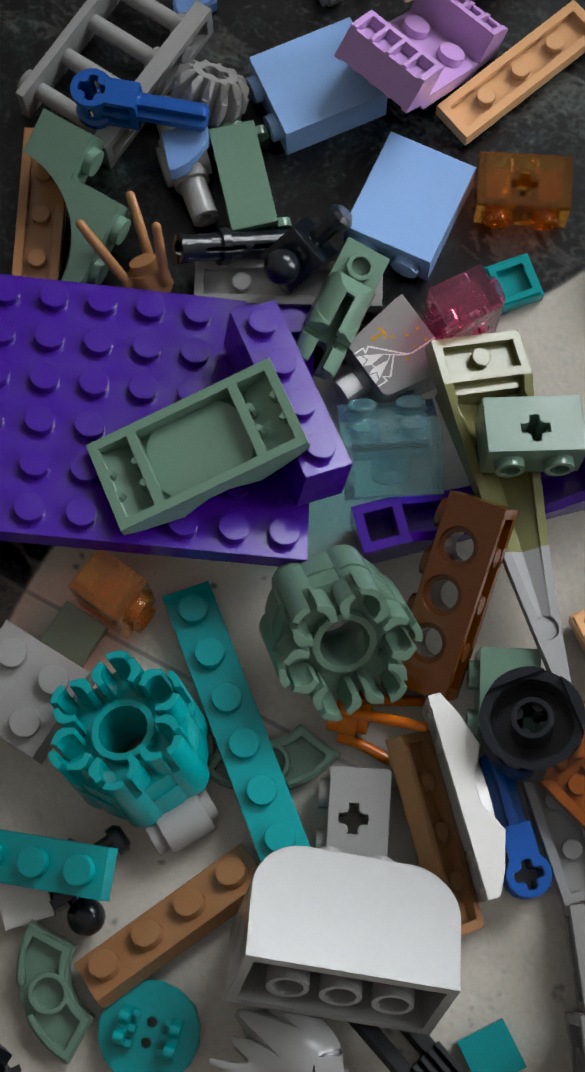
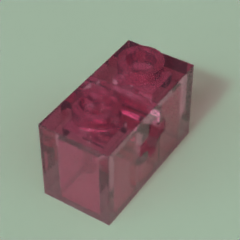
[423,264,505,340]

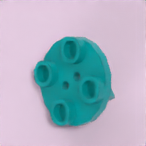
[97,979,201,1072]

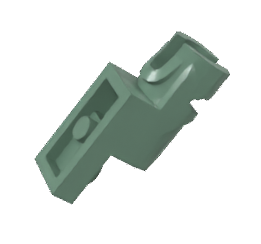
[296,237,390,380]

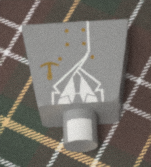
[333,294,436,410]

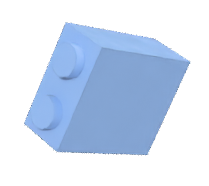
[245,17,387,155]
[343,132,476,280]

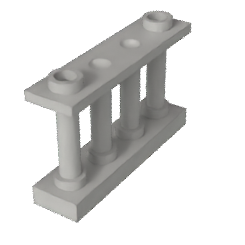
[15,0,214,169]

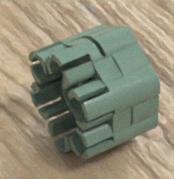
[259,545,423,721]

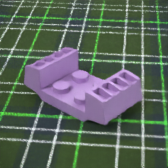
[334,0,508,113]

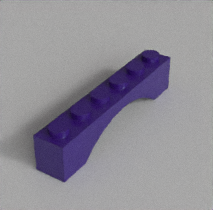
[350,457,585,564]

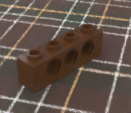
[402,490,519,701]

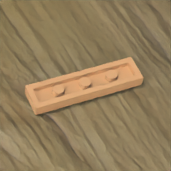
[436,0,585,146]

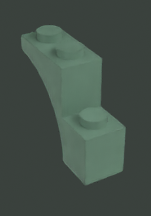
[23,109,131,285]

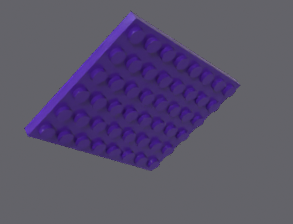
[0,274,314,567]

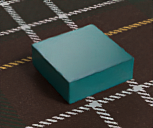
[482,253,544,315]
[455,1018,527,1072]

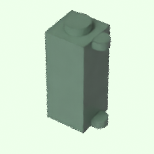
[208,120,292,245]

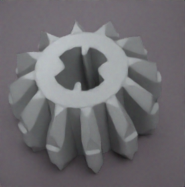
[170,59,250,128]

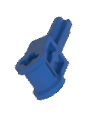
[70,68,210,132]
[479,754,553,900]

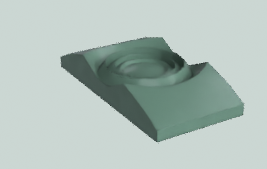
[86,358,311,535]

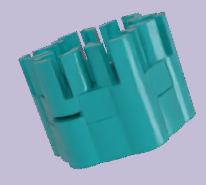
[48,651,210,828]

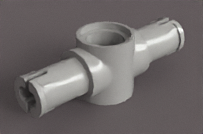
[155,95,219,227]

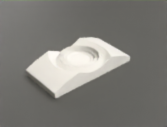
[421,692,506,903]

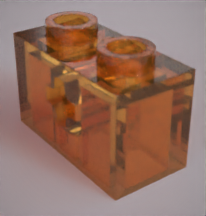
[473,151,573,231]
[68,550,156,639]

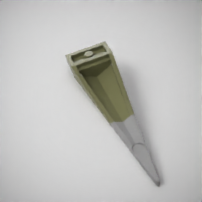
[425,330,572,683]

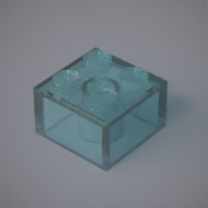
[336,395,444,500]

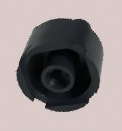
[479,666,585,782]

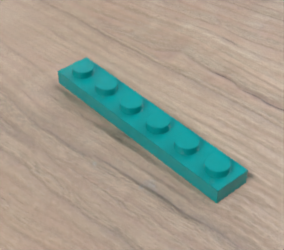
[162,581,311,863]

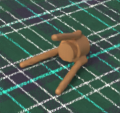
[75,191,174,293]

